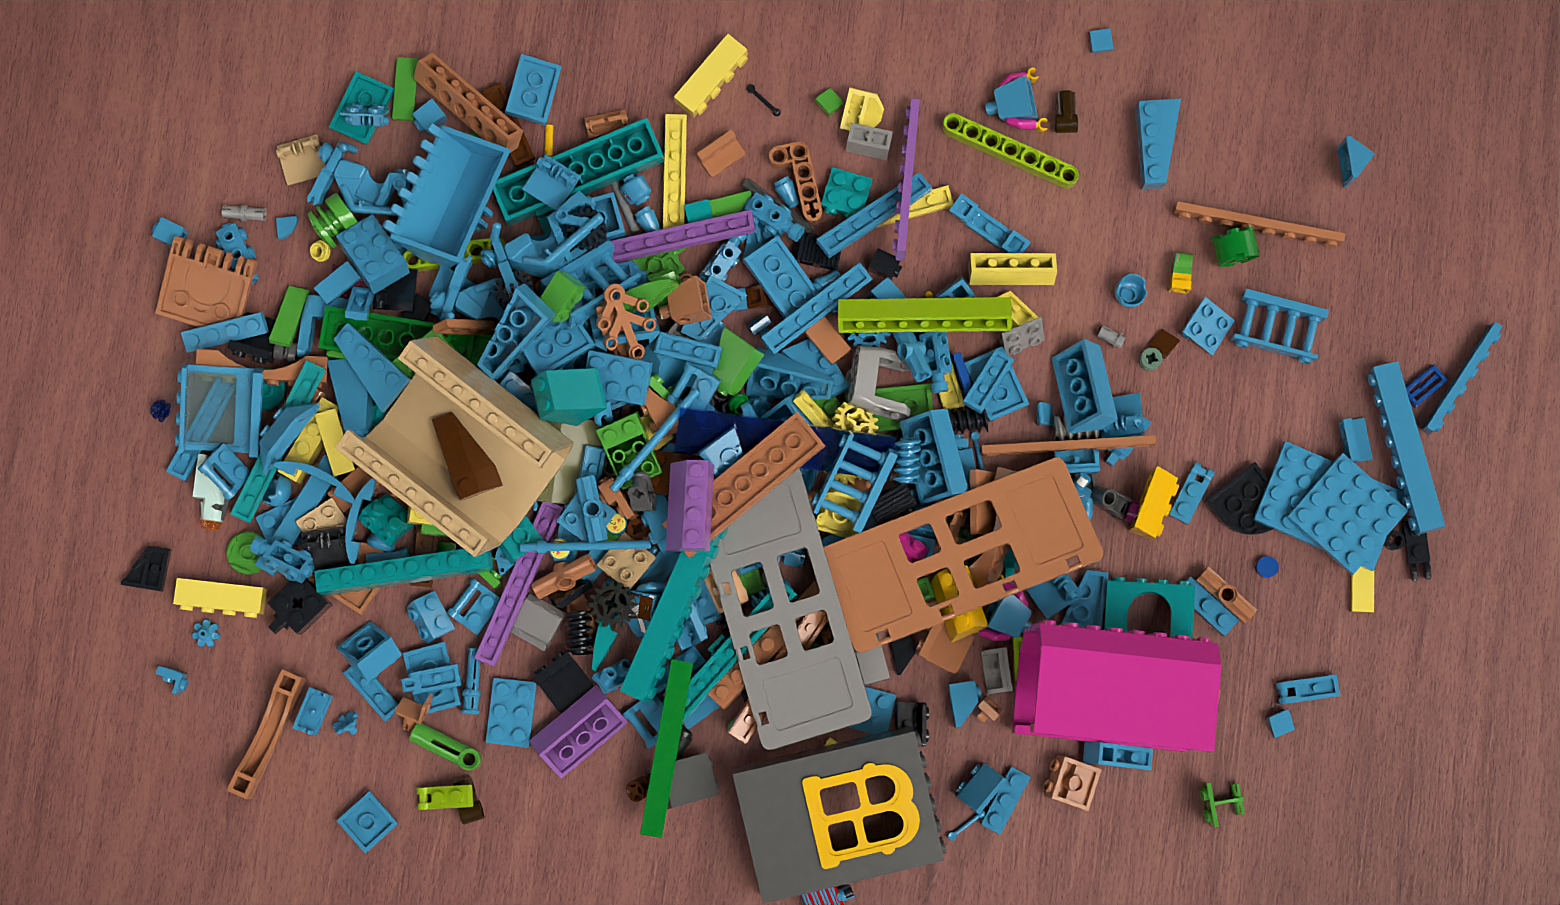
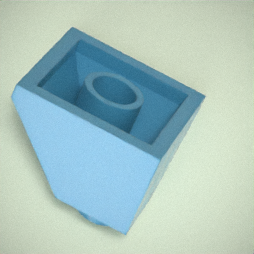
[640,338,686,395]

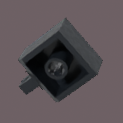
[267,577,333,635]

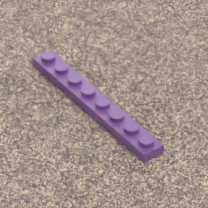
[892,98,920,261]
[587,210,756,267]
[475,502,564,667]

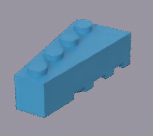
[1135,99,1181,190]
[477,284,556,380]
[640,495,681,558]

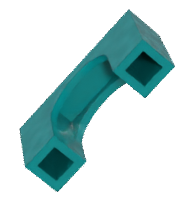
[1104,577,1195,639]

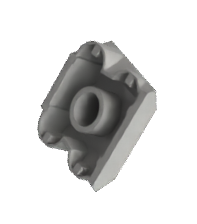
[511,594,566,651]

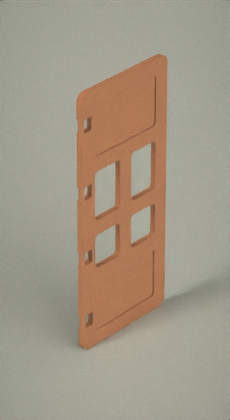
[824,458,1103,653]

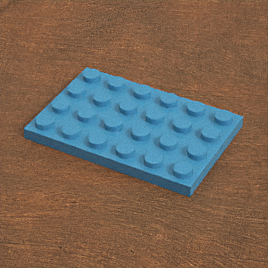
[1253,441,1403,571]

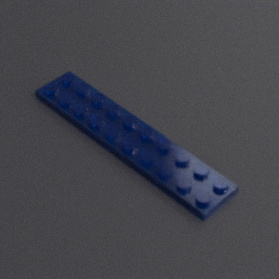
[674,407,897,480]

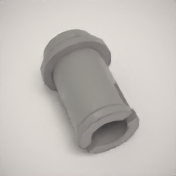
[1097,325,1126,349]

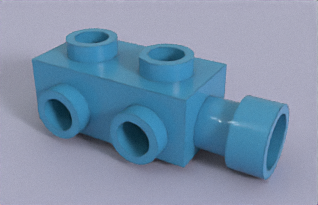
[744,192,805,242]
[216,223,259,284]
[698,235,747,283]
[919,332,952,393]
[250,536,314,584]

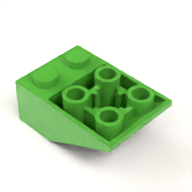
[596,411,662,490]

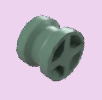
[1139,348,1162,371]

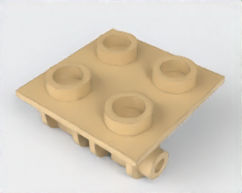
[276,134,326,186]
[295,498,356,534]
[597,532,656,589]

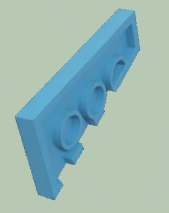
[334,323,411,412]

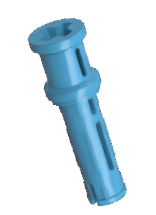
[461,648,481,715]

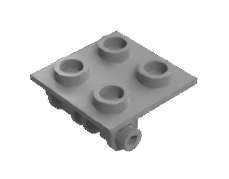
[999,316,1045,356]

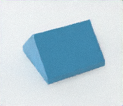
[1337,136,1375,188]

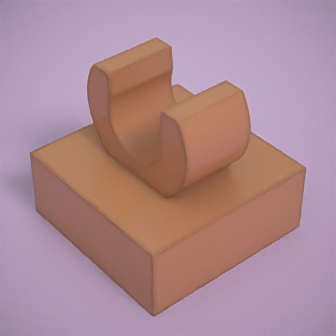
[976,696,1003,723]

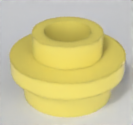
[310,240,331,262]

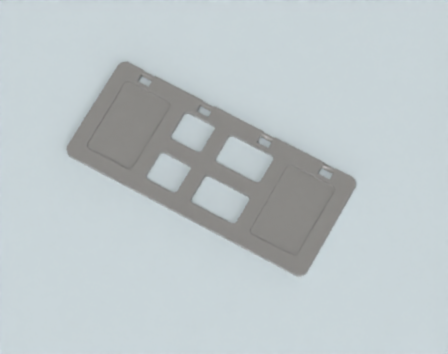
[710,469,872,750]

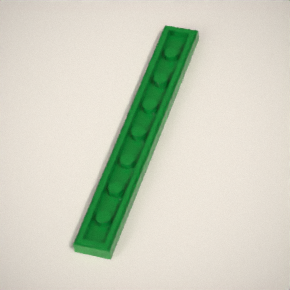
[640,659,693,838]

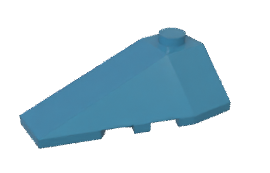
[746,348,834,401]

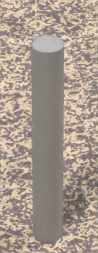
[611,181,639,233]

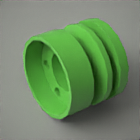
[307,192,359,249]

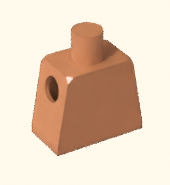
[659,275,712,325]

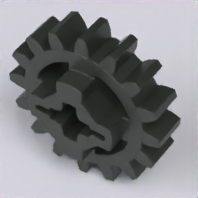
[589,581,637,629]

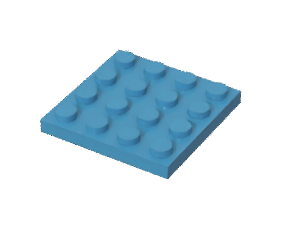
[1286,453,1408,575]

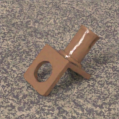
[395,694,433,731]

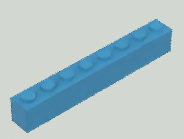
[1367,361,1445,535]

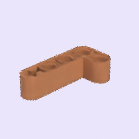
[769,142,822,226]

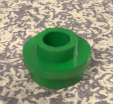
[728,394,749,414]

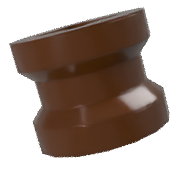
[627,518,649,540]
[626,776,649,802]

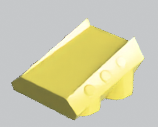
[816,487,862,538]

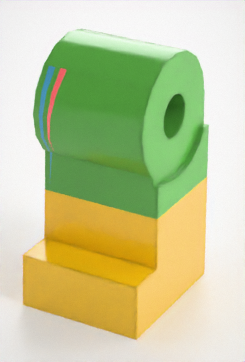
[1168,252,1193,294]

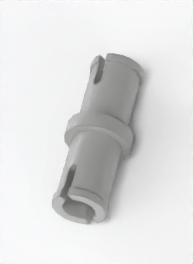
[222,205,267,222]

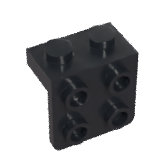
[227,312,276,365]
[532,652,594,712]

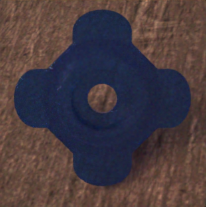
[150,399,171,422]

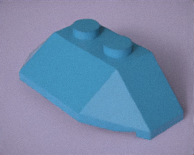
[259,402,321,475]

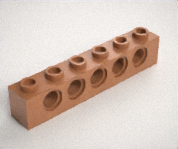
[413,53,523,153]

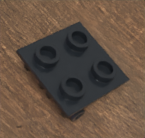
[373,269,418,312]
[301,527,350,574]

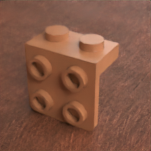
[916,622,974,674]

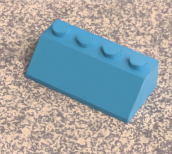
[1052,339,1118,433]
[900,409,968,505]

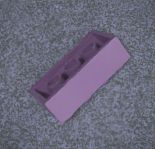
[666,460,714,552]
[529,685,628,779]

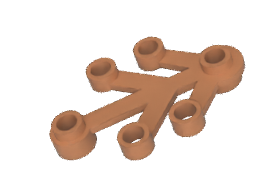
[596,283,656,360]

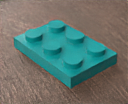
[329,71,395,146]

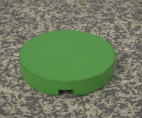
[226,531,266,575]

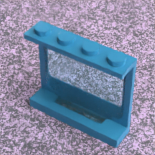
[175,364,264,458]

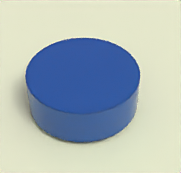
[1256,556,1279,578]

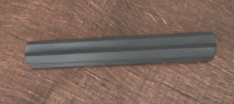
[742,178,813,236]

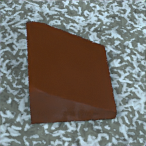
[745,285,774,309]
[1149,329,1180,359]

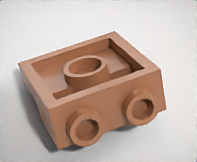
[598,476,642,520]
[1043,755,1102,811]

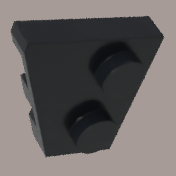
[120,545,172,592]

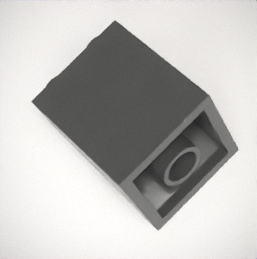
[645,753,719,809]

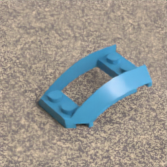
[582,261,659,352]

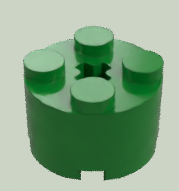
[1211,227,1260,267]

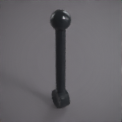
[747,84,781,116]

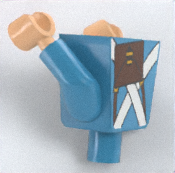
[621,582,667,639]

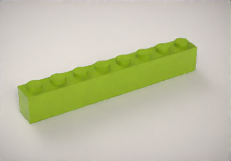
[838,297,1012,333]

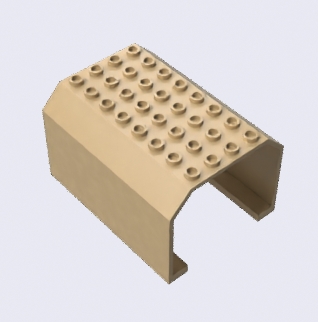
[335,336,574,557]

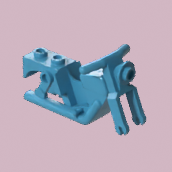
[307,141,420,216]
[430,253,530,365]

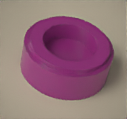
[1124,500,1140,523]

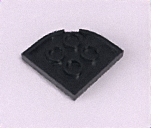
[1204,462,1273,535]

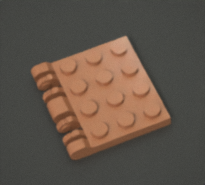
[155,236,258,327]

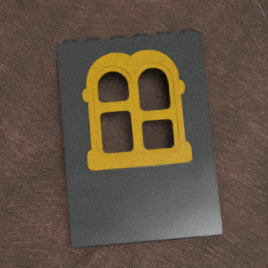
[732,726,947,904]

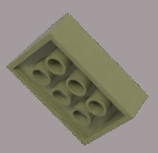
[536,418,609,504]

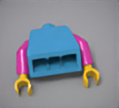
[985,67,1048,133]
[973,574,1032,641]

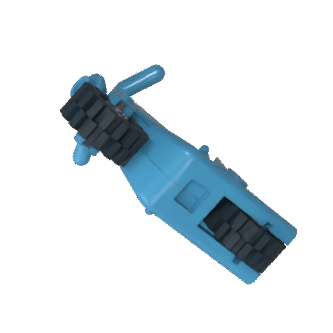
[480,191,608,310]

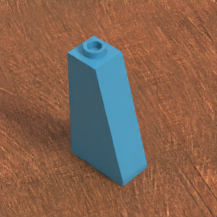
[328,359,373,438]

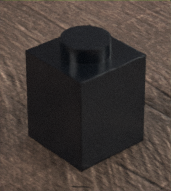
[868,248,903,281]

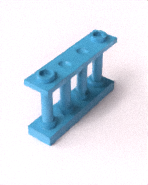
[539,240,641,328]
[1230,289,1329,364]
[811,430,898,533]

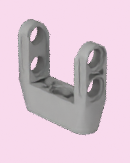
[848,346,911,421]

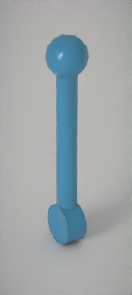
[971,432,986,471]
[948,810,986,841]

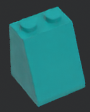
[531,368,607,426]

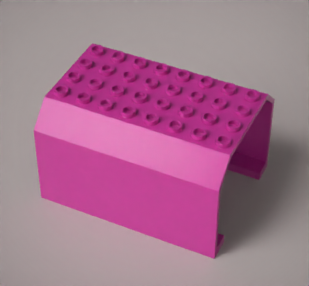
[1012,620,1221,752]

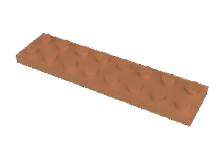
[662,412,826,558]

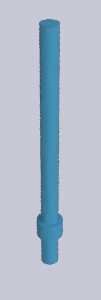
[609,388,700,493]
[520,540,651,554]

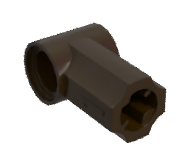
[1055,90,1078,133]
[453,778,485,825]

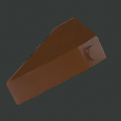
[432,412,503,501]

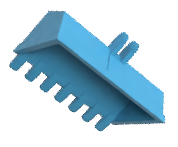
[383,124,511,268]

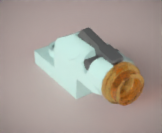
[192,454,230,531]

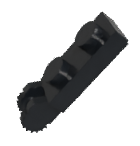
[1401,521,1432,581]

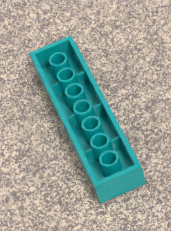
[493,118,664,227]

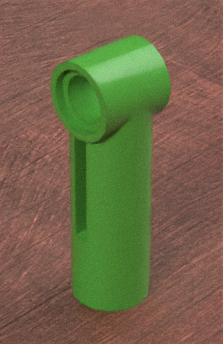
[409,723,482,770]

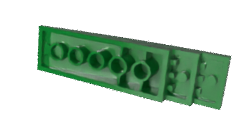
[318,306,493,368]

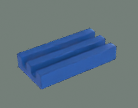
[951,352,972,397]
[1406,364,1448,408]

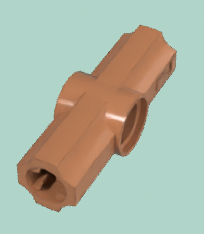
[531,553,597,599]
[1195,566,1257,624]

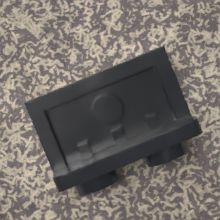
[895,702,929,746]

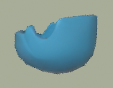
[1115,273,1148,308]
[263,474,292,507]

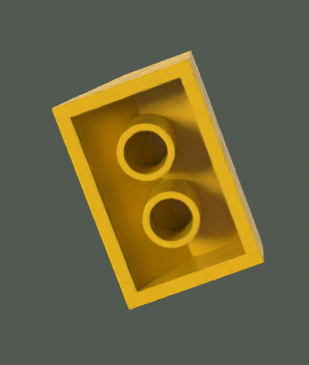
[1128,466,1179,540]
[931,566,989,642]

